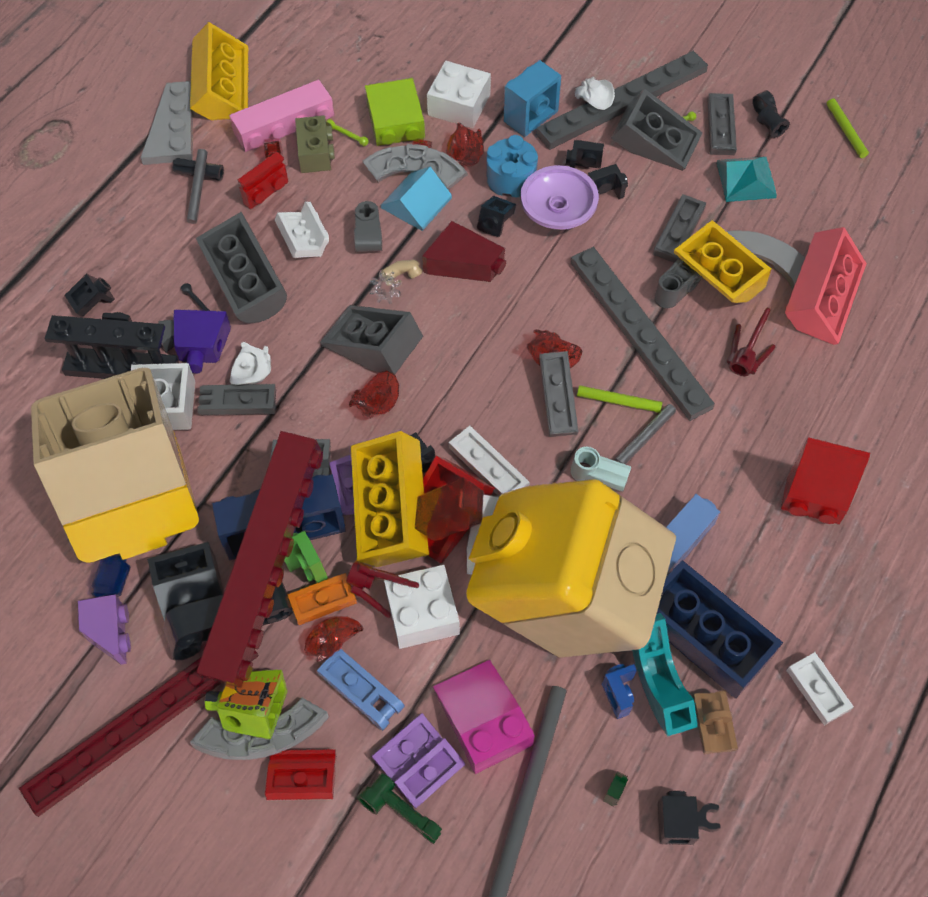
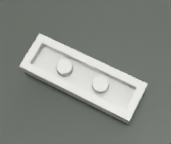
[449,426,530,496]

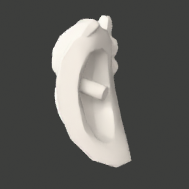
[575,77,615,110]
[230,342,271,385]

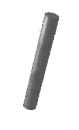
[187,149,208,224]
[614,404,676,465]

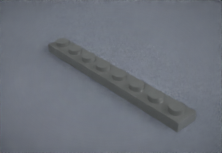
[536,50,708,150]
[571,246,715,421]

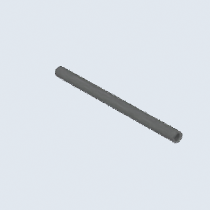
[488,686,567,897]

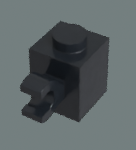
[658,791,721,845]

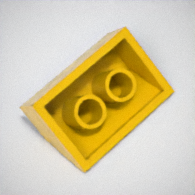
[674,220,771,303]

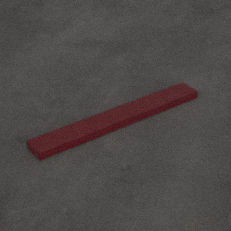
[19,649,259,817]

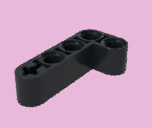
[163,583,294,660]

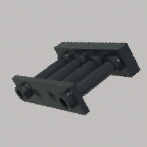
[44,315,179,379]

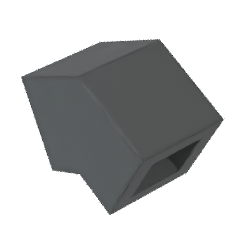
[159,319,174,352]

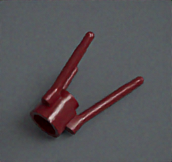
[726,307,776,376]
[346,560,419,618]

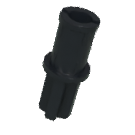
[172,158,224,181]

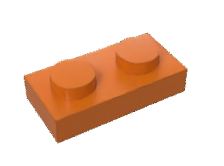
[287,572,357,626]

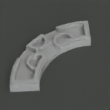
[362,144,468,190]
[726,230,805,289]
[190,698,329,760]

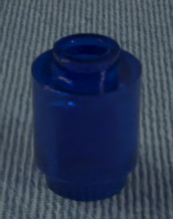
[91,554,131,598]

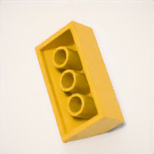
[190,22,248,120]

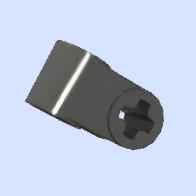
[354,201,382,252]
[655,258,702,309]

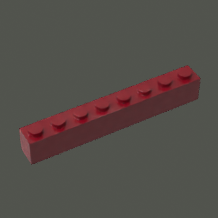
[196,431,323,688]

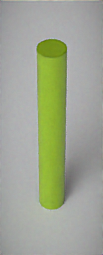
[826,98,869,158]
[577,385,662,413]

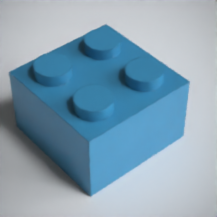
[504,60,561,137]

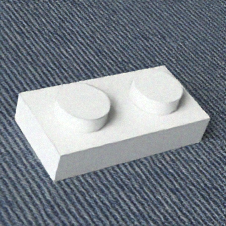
[786,652,854,725]

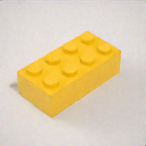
[351,431,429,567]

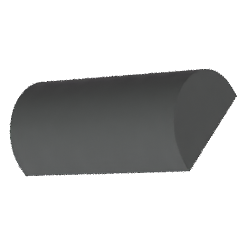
[196,212,287,323]

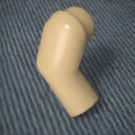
[381,260,422,282]

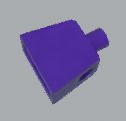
[174,310,231,373]

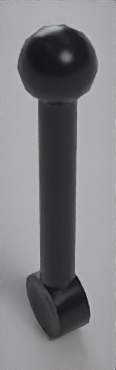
[181,283,210,311]

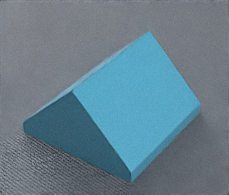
[381,167,452,231]

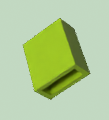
[365,78,425,146]

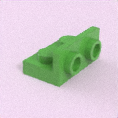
[284,531,328,583]

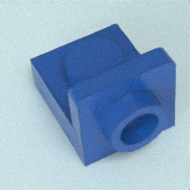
[602,664,637,719]

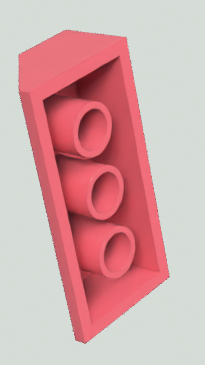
[785,227,867,345]

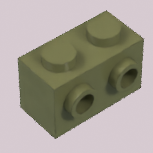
[295,115,335,173]

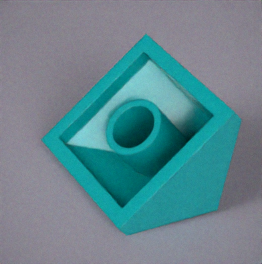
[716,156,777,202]

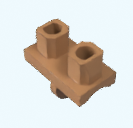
[692,690,738,754]

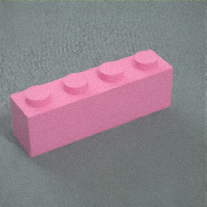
[229,80,334,152]

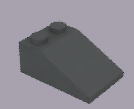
[611,89,703,171]
[320,305,423,375]

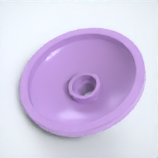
[521,165,599,229]

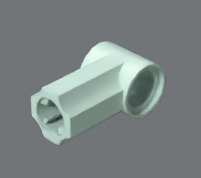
[571,446,631,492]

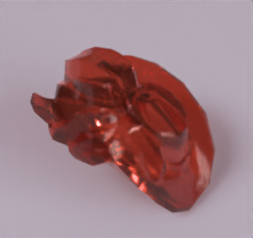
[446,123,484,167]
[526,329,583,368]
[349,370,400,418]
[304,616,364,662]

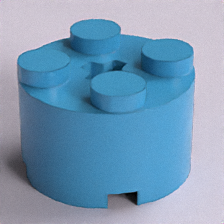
[486,135,538,197]

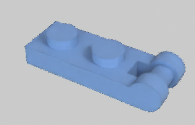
[317,647,405,731]

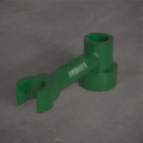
[357,773,442,844]

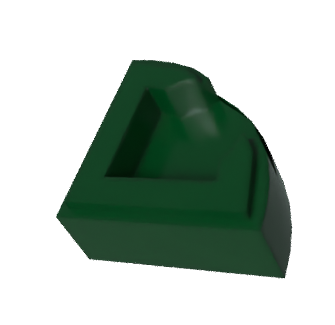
[603,771,628,807]

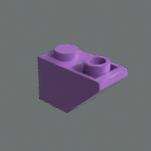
[78,594,131,665]

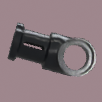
[752,90,790,138]

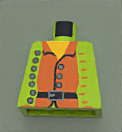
[205,669,288,739]

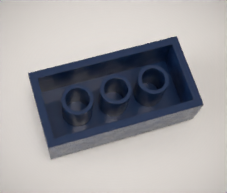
[212,474,346,560]
[657,560,783,699]

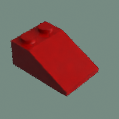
[781,437,870,525]
[423,455,495,563]

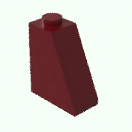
[422,221,506,282]

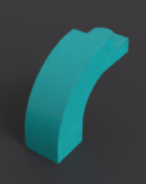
[632,613,698,737]

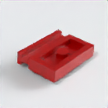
[238,152,289,210]
[265,749,336,800]

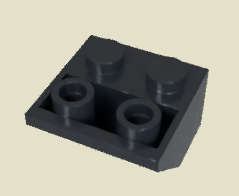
[147,542,224,622]

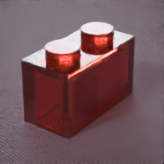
[415,477,484,541]

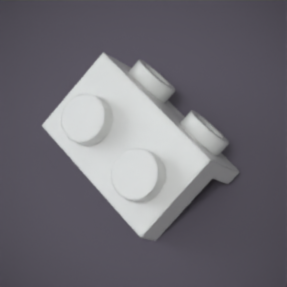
[275,202,329,258]

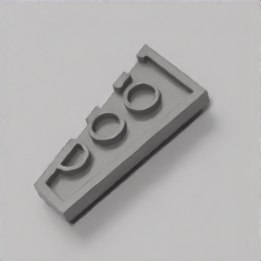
[141,81,193,165]

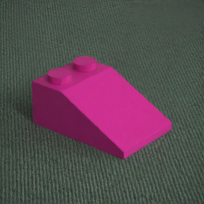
[433,660,535,774]

